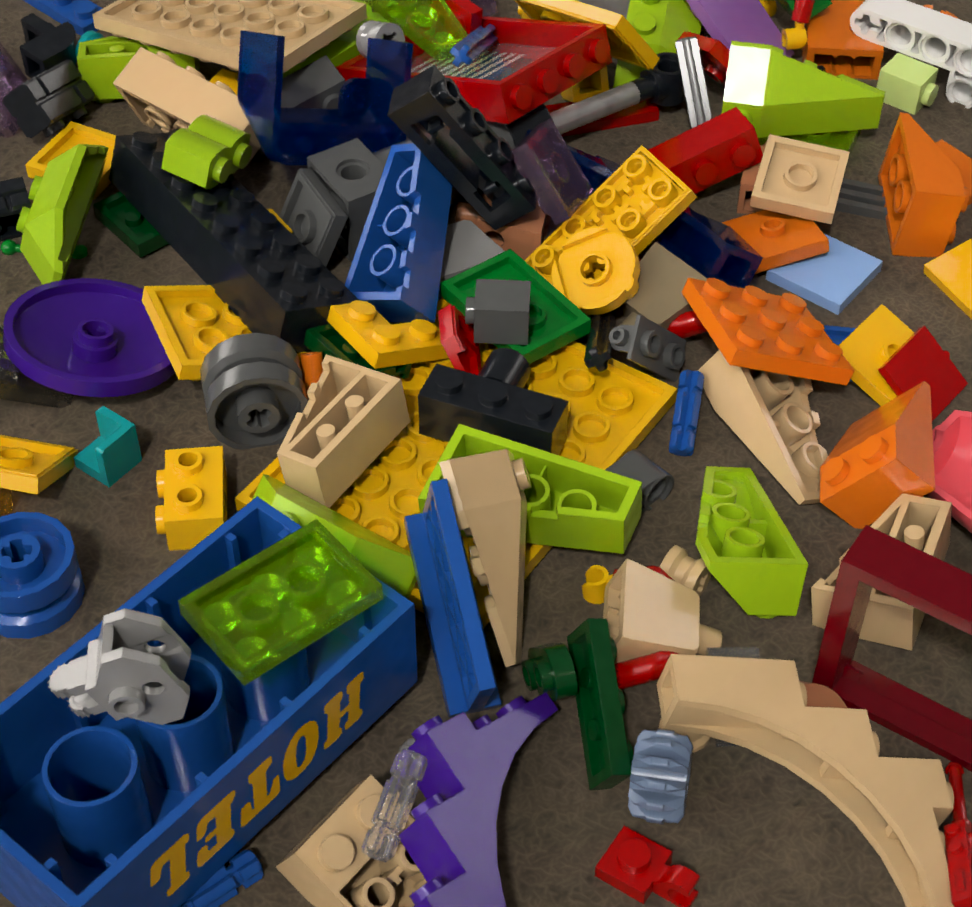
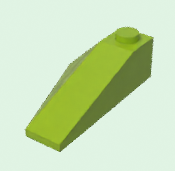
[695,466,808,619]

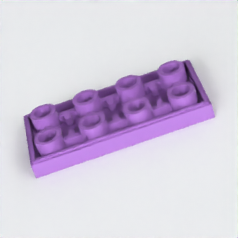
[686,0,795,57]

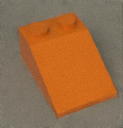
[878,112,969,257]
[820,381,935,529]

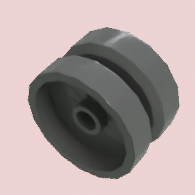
[200,333,308,450]

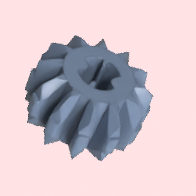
[628,729,693,824]

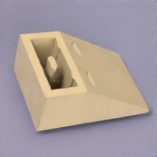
[276,775,427,907]

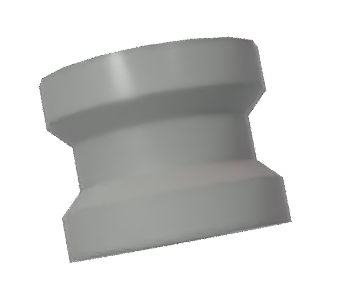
[356,20,405,62]

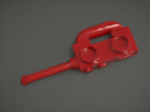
[944,762,972,907]

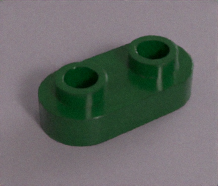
[521,643,578,701]

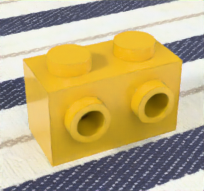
[155,446,227,551]

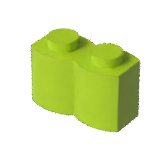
[161,115,252,189]

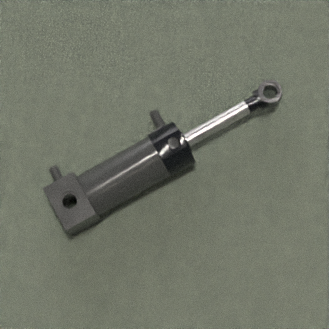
[307,52,685,263]

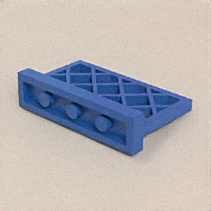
[404,479,501,718]

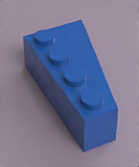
[345,143,453,323]

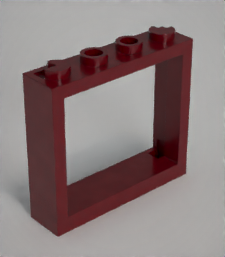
[812,525,972,772]

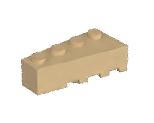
[113,47,274,166]

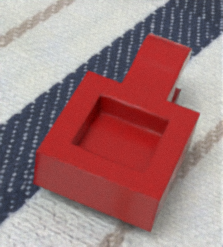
[595,826,700,907]

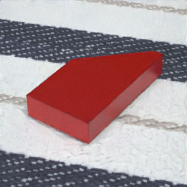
[438,304,482,375]

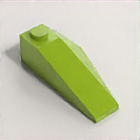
[721,41,885,138]

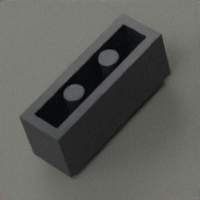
[418,364,569,455]

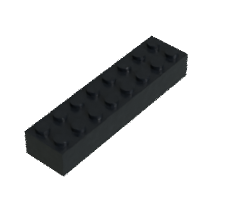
[109,129,359,353]

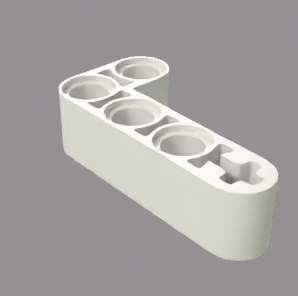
[850,0,972,109]

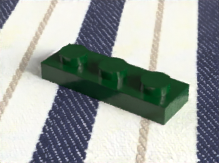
[567,618,633,791]

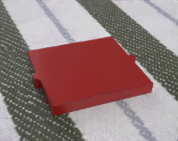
[878,326,968,421]

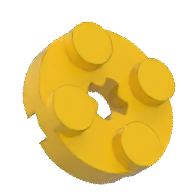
[551,227,640,316]

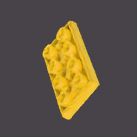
[524,145,697,285]

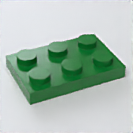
[441,249,591,364]

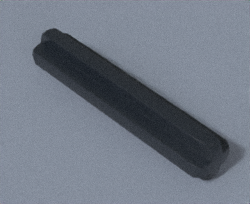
[584,310,616,372]

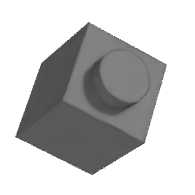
[465,279,531,345]

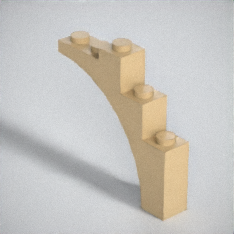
[656,654,955,907]

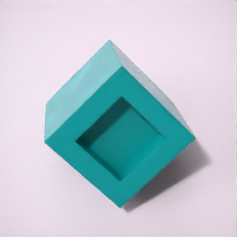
[74,406,142,488]

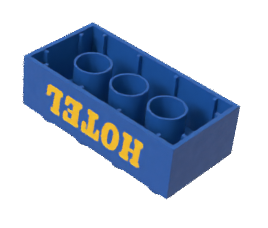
[0,496,418,907]

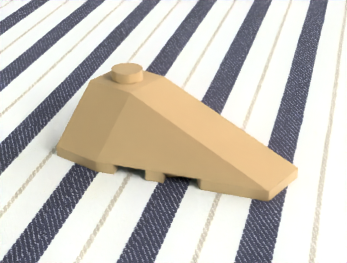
[698,350,828,505]
[439,449,531,667]

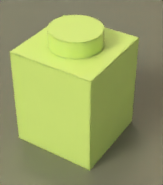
[876,53,939,115]

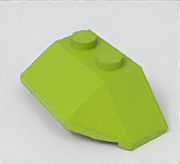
[612,0,702,89]
[16,144,108,285]
[252,474,417,599]

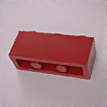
[648,107,763,194]

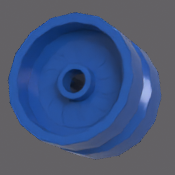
[0,512,85,639]

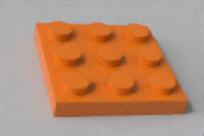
[681,277,855,386]

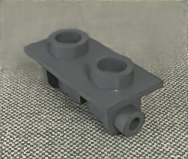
[609,315,687,382]

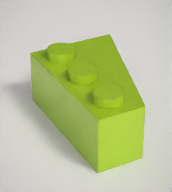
[77,36,200,103]

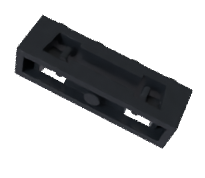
[388,65,539,230]

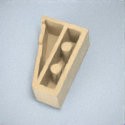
[277,354,410,508]

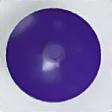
[3,278,175,397]

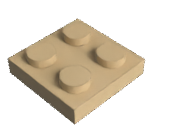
[750,134,850,224]

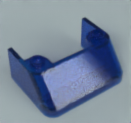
[237,30,413,165]

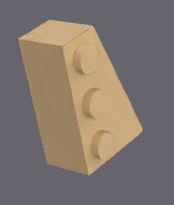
[811,493,952,651]

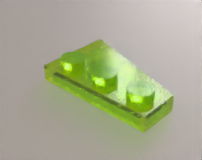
[363,0,468,61]

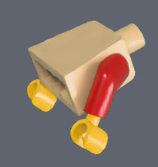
[582,559,722,689]

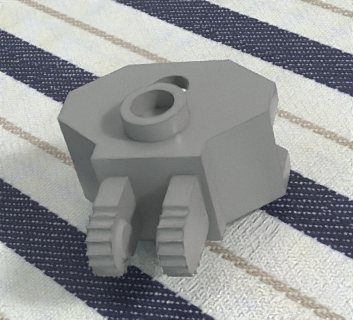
[47,608,191,725]

